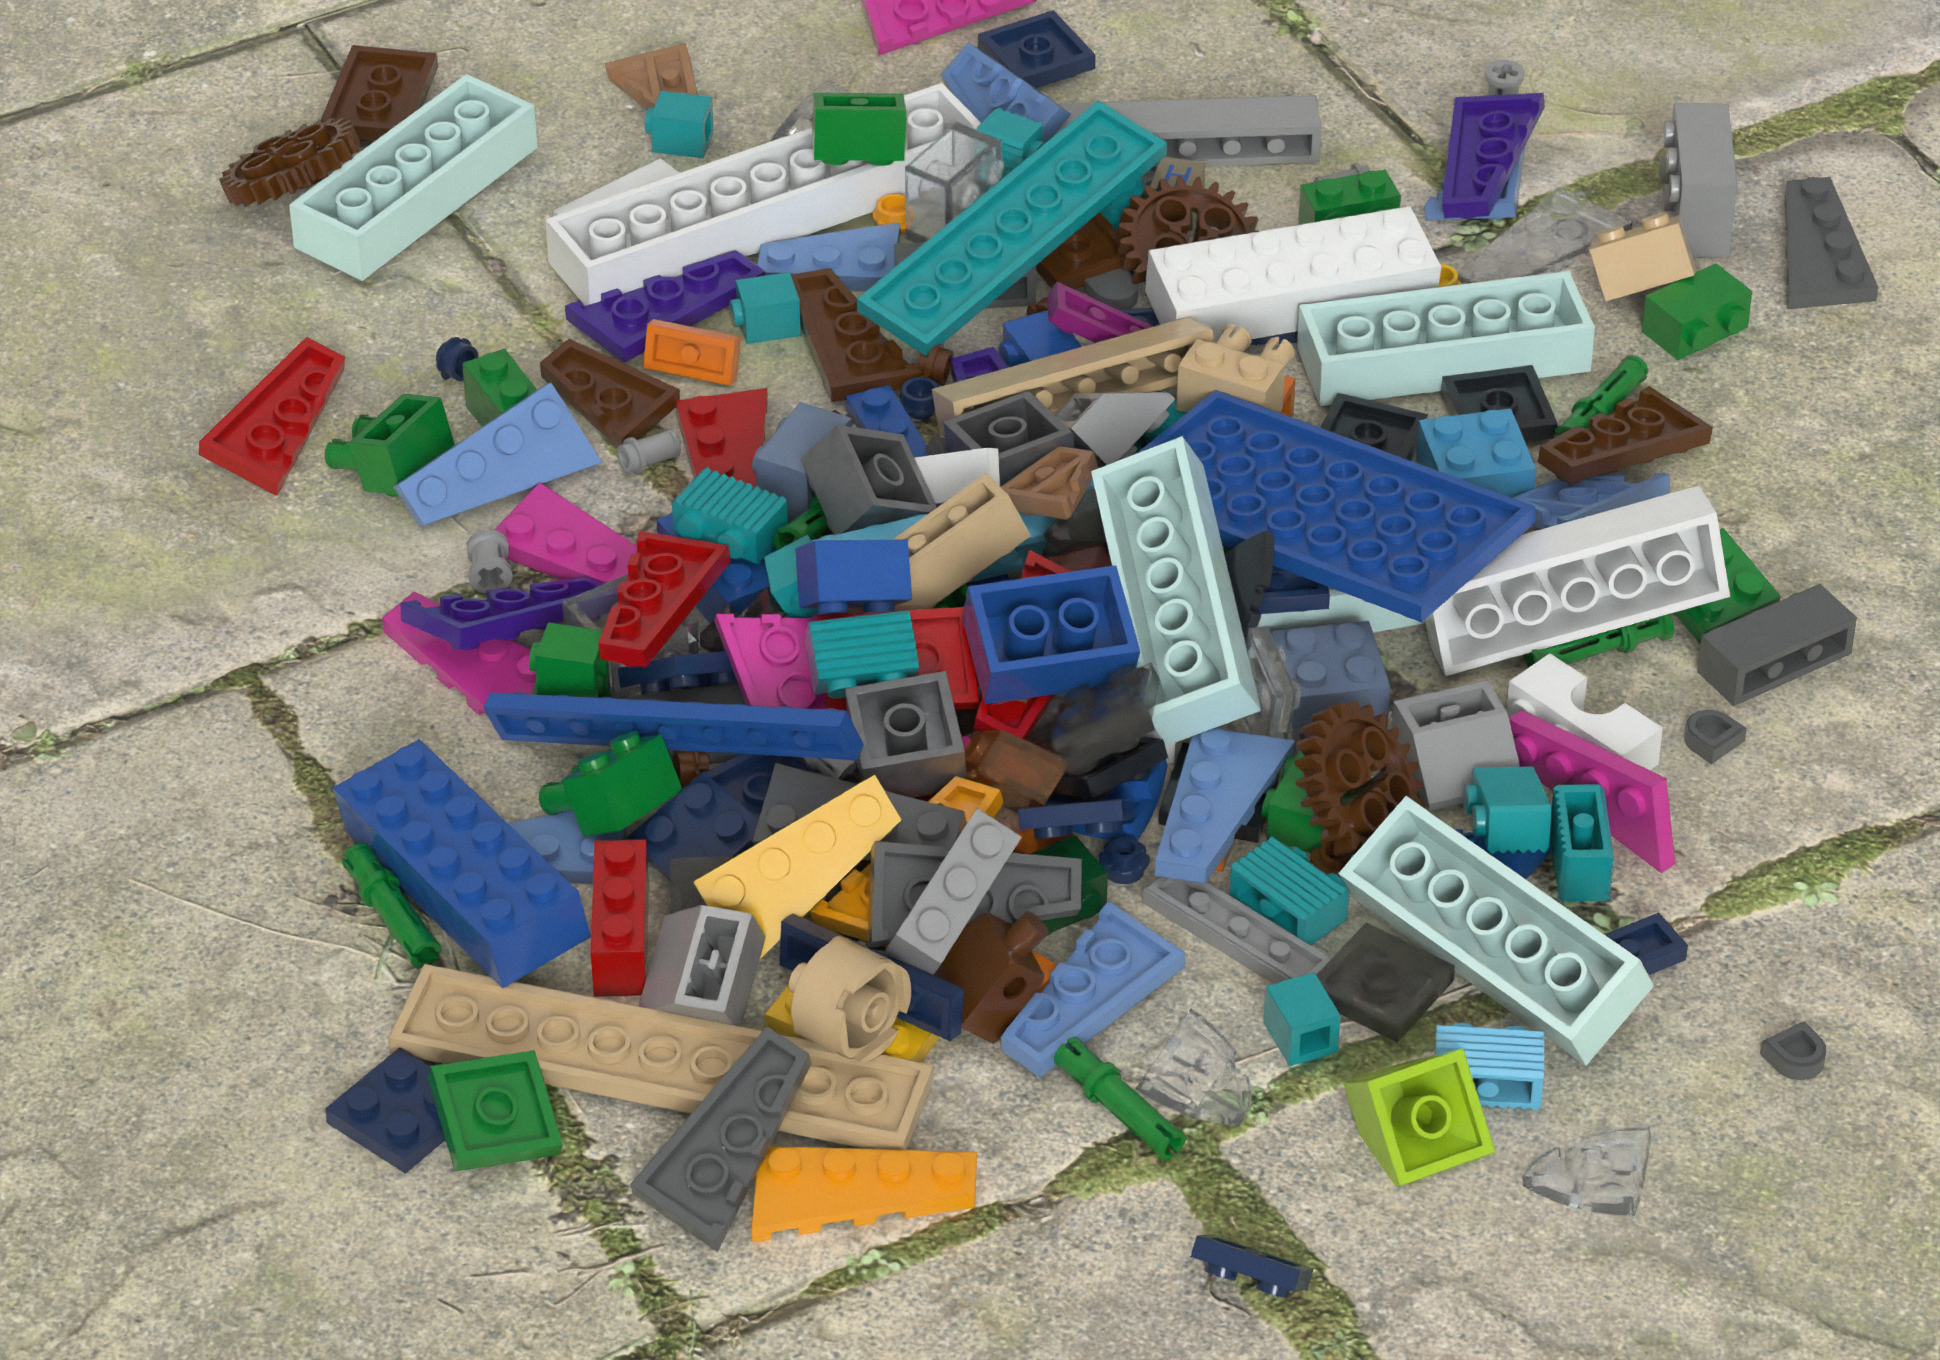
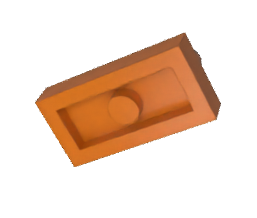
[643,319,741,386]

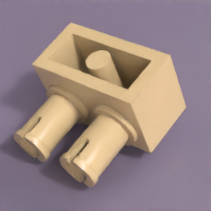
[1589,212,1696,302]
[1177,324,1295,413]

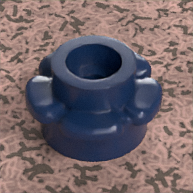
[436,337,479,381]
[899,377,939,420]
[1099,837,1150,884]

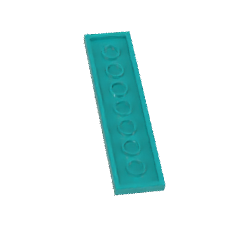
[857,100,1167,357]

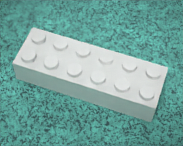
[1145,206,1441,343]
[1425,486,1730,676]

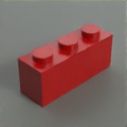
[590,840,649,997]

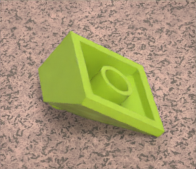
[1343,1048,1496,1186]

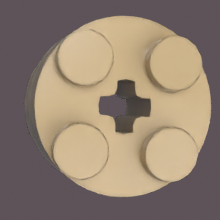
[789,936,911,1062]

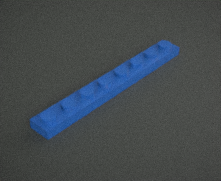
[483,692,864,760]

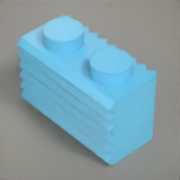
[1434,1023,1545,1111]

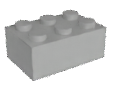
[1659,102,1738,258]

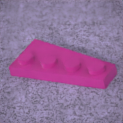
[861,0,1036,55]
[494,482,637,589]
[382,591,536,730]
[1509,710,1675,873]

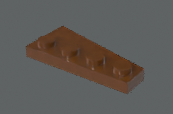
[791,268,922,402]
[1538,386,1713,483]

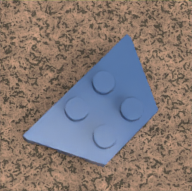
[1513,473,1670,529]

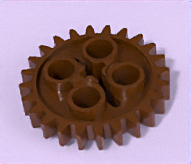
[219,117,361,207]
[1116,176,1260,296]
[1294,701,1425,862]

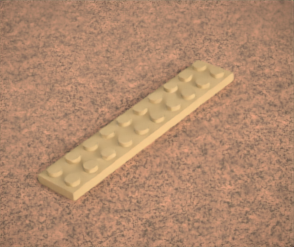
[388,964,934,1150]

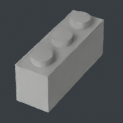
[884,808,1022,975]

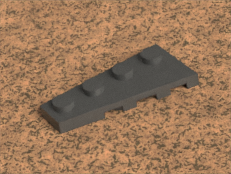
[1785,177,1878,309]
[752,763,967,860]
[868,841,1082,948]
[630,1026,811,1252]

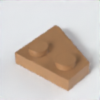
[605,43,698,109]
[1001,446,1098,520]

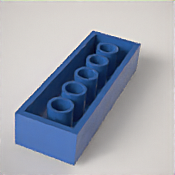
[332,739,591,989]

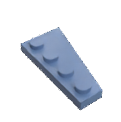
[941,43,1071,143]
[393,382,602,526]
[1155,728,1295,884]
[1001,901,1185,1078]

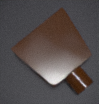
[934,911,1049,1044]

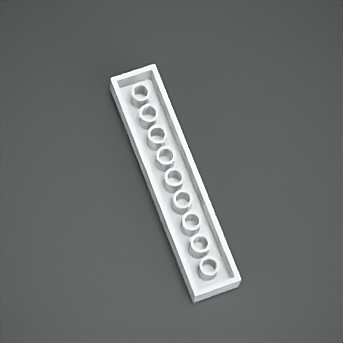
[545,83,981,306]

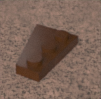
[540,339,680,448]

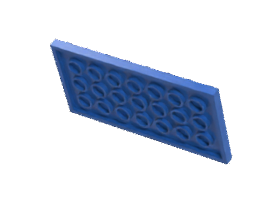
[1136,390,1535,623]

